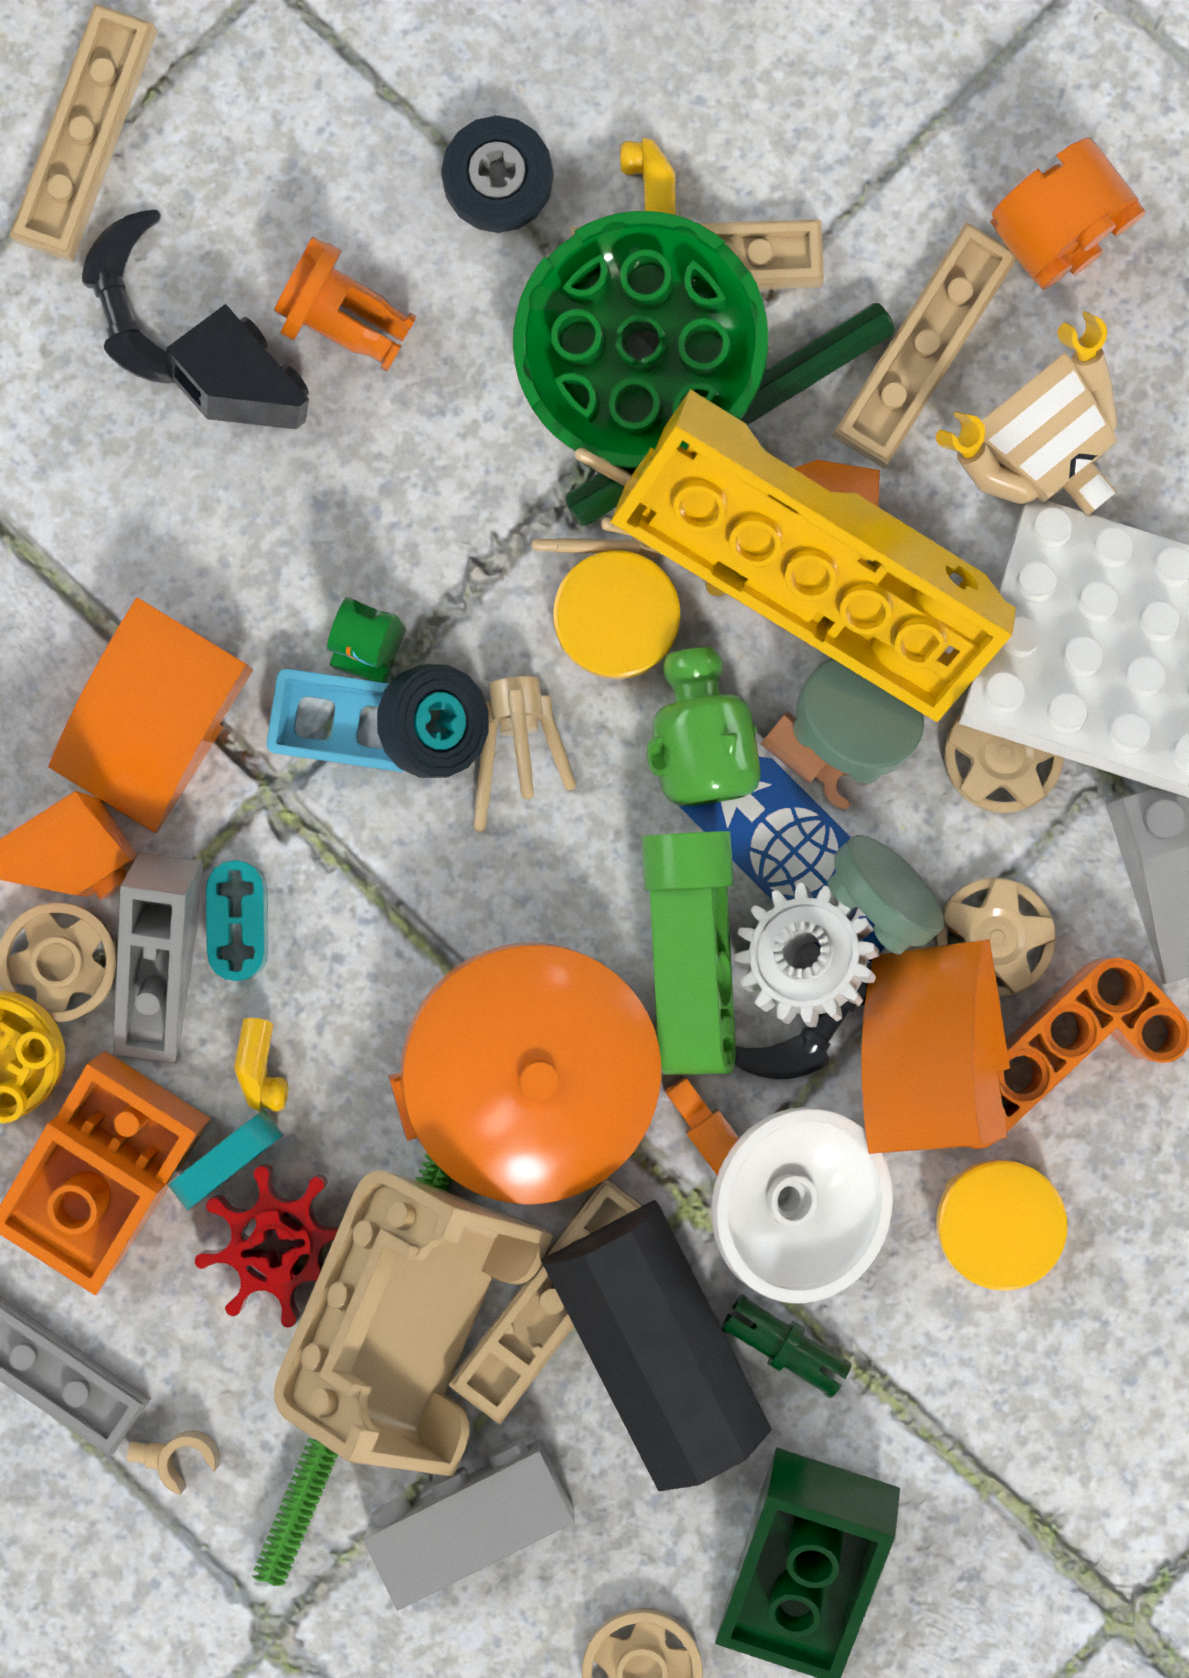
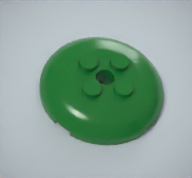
[513,211,769,469]

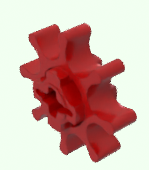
[195,1164,339,1327]

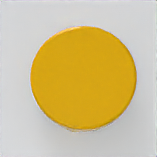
[553,550,680,679]
[0,991,65,1123]
[936,1159,1068,1291]

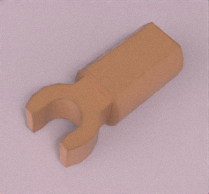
[761,711,867,811]

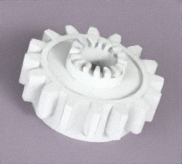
[734,883,879,1027]

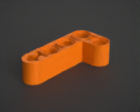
[967,957,1189,1149]

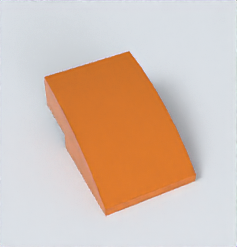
[48,597,253,833]
[861,939,1010,1154]
[0,1050,212,1296]

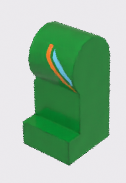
[327,597,407,683]

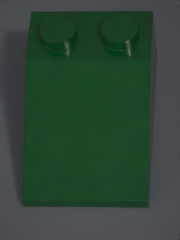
[715,1447,900,1678]

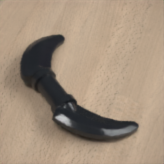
[82,210,175,383]
[735,960,871,1080]

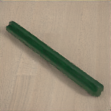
[565,303,895,526]

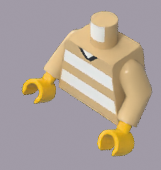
[935,311,1118,516]

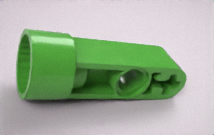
[641,831,736,1075]

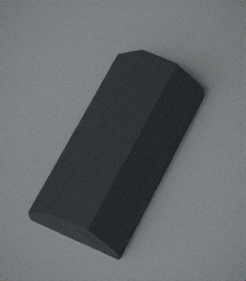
[541,1200,772,1492]

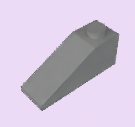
[1105,788,1189,984]
[113,852,202,1064]

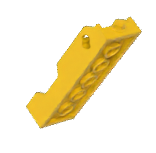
[610,389,1016,722]

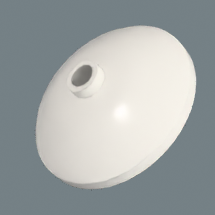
[711,1107,893,1303]

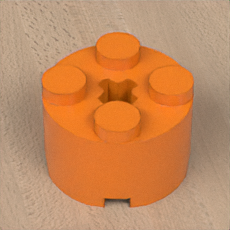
[990,137,1146,290]

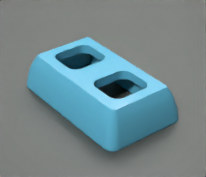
[266,669,404,772]

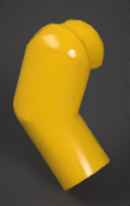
[620,137,676,215]
[234,1017,289,1112]

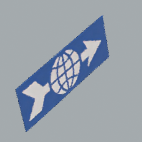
[679,756,886,963]

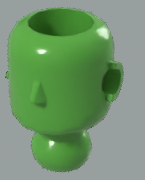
[647,647,761,806]

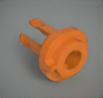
[273,236,417,372]

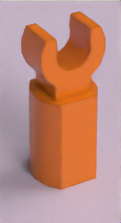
[664,1076,739,1176]

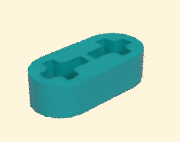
[206,860,268,981]
[168,1110,284,1211]

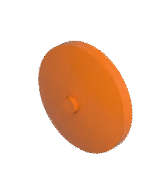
[400,942,661,1204]

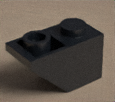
[166,304,309,429]

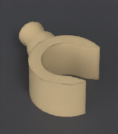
[127,1430,220,1495]

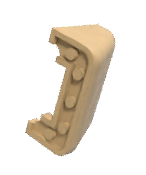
[274,1170,553,1477]

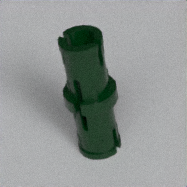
[721,1294,852,1398]

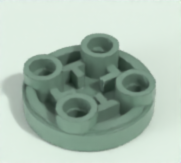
[793,658,924,784]
[827,835,944,955]

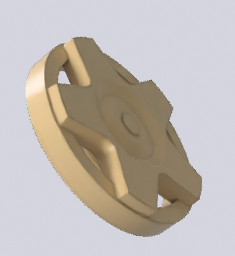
[944,714,1064,814]
[935,878,1056,997]
[0,903,118,1022]
[582,1608,703,1678]

